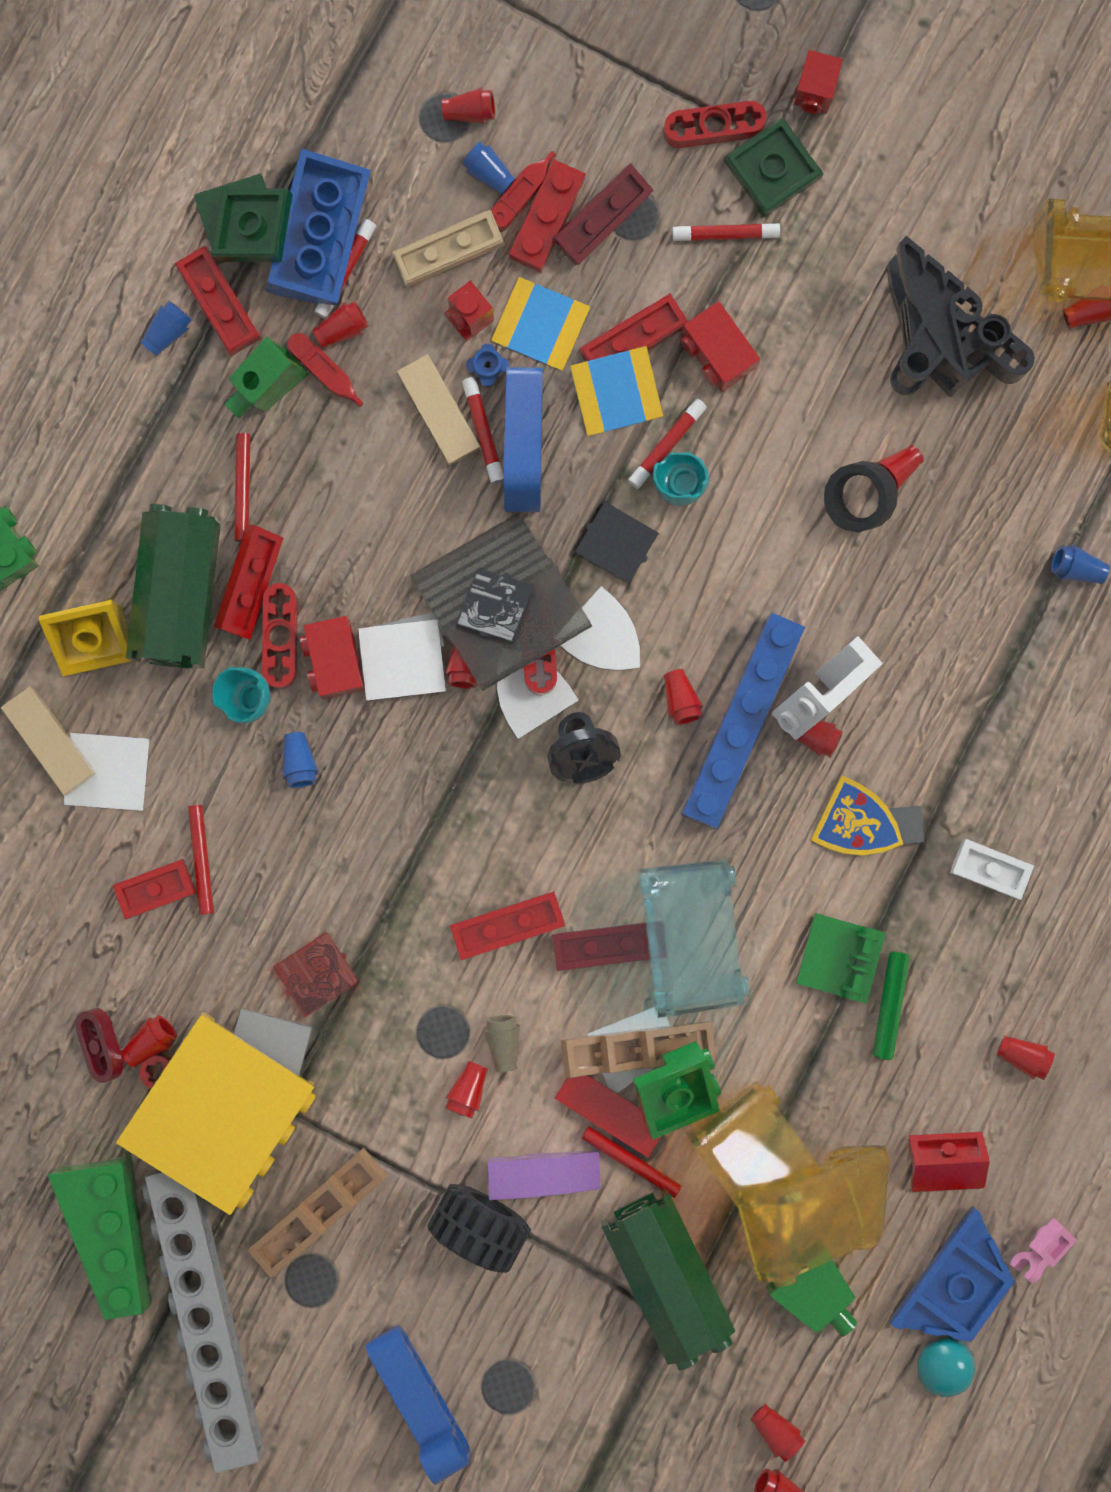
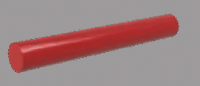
[234,433,251,542]
[188,805,214,915]
[581,1126,682,1198]

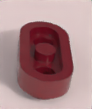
[75,1008,124,1083]

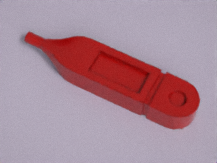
[491,151,556,232]
[288,333,364,407]

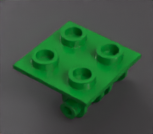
[796,913,886,1003]

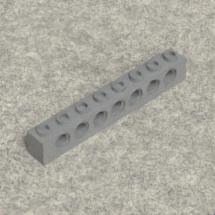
[142,1170,265,1474]

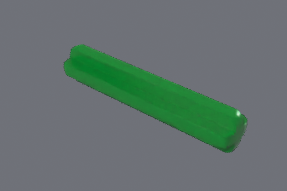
[873,951,910,1060]

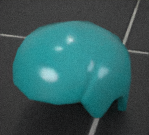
[653,452,709,506]
[212,667,271,723]
[917,1336,975,1397]

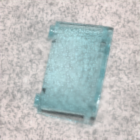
[637,859,750,1018]

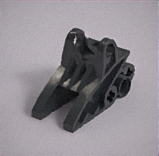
[886,236,1035,397]

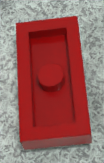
[112,859,197,920]

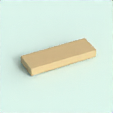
[392,209,505,288]
[397,354,481,466]
[0,686,96,796]

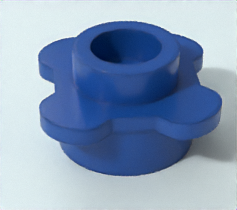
[466,344,509,387]

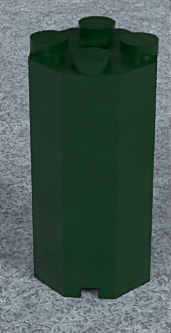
[126,504,221,669]
[601,1189,736,1370]

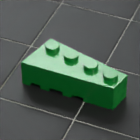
[48,1157,151,1320]

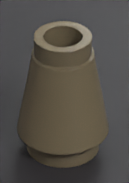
[484,1015,520,1072]

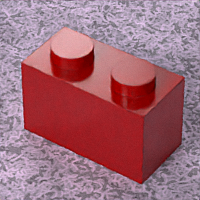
[680,301,761,392]
[300,616,365,700]

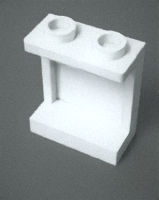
[772,636,883,740]

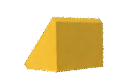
[39,600,131,676]

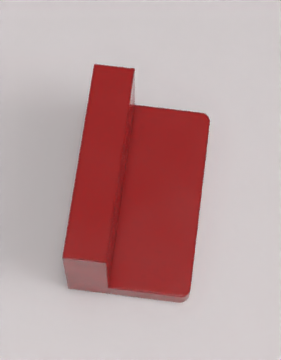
[908,1132,990,1192]

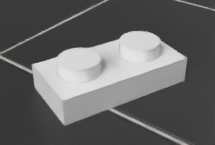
[950,839,1034,900]

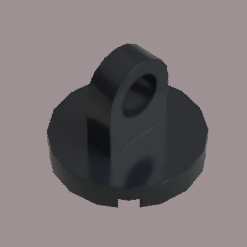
[547,712,621,784]

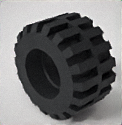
[427,1184,531,1273]

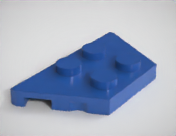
[888,1206,1015,1342]

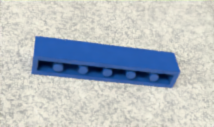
[680,613,805,830]

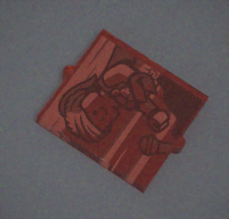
[273,932,359,1017]

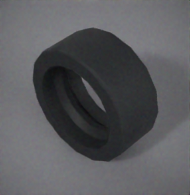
[824,461,898,533]

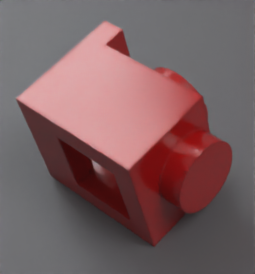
[444,280,494,342]

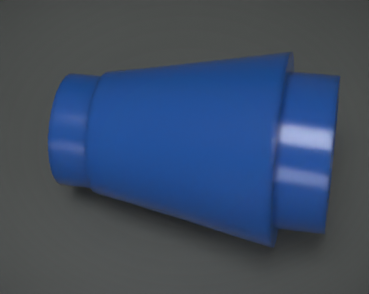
[462,142,516,195]
[141,301,192,356]
[1051,544,1110,584]
[283,732,319,788]

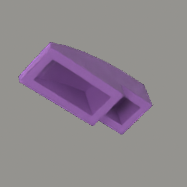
[488,1150,601,1200]

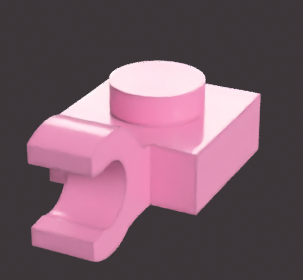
[1010,1218,1077,1284]

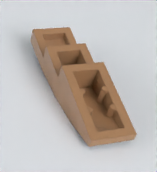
[561,1021,716,1078]
[247,1147,388,1278]

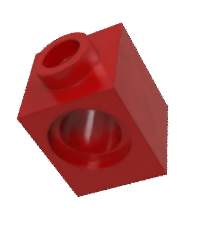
[793,50,843,114]

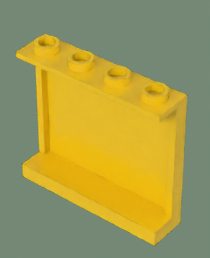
[116,1012,316,1215]

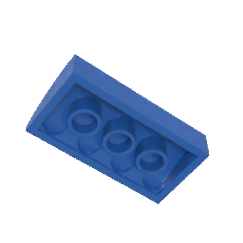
[265,148,371,305]

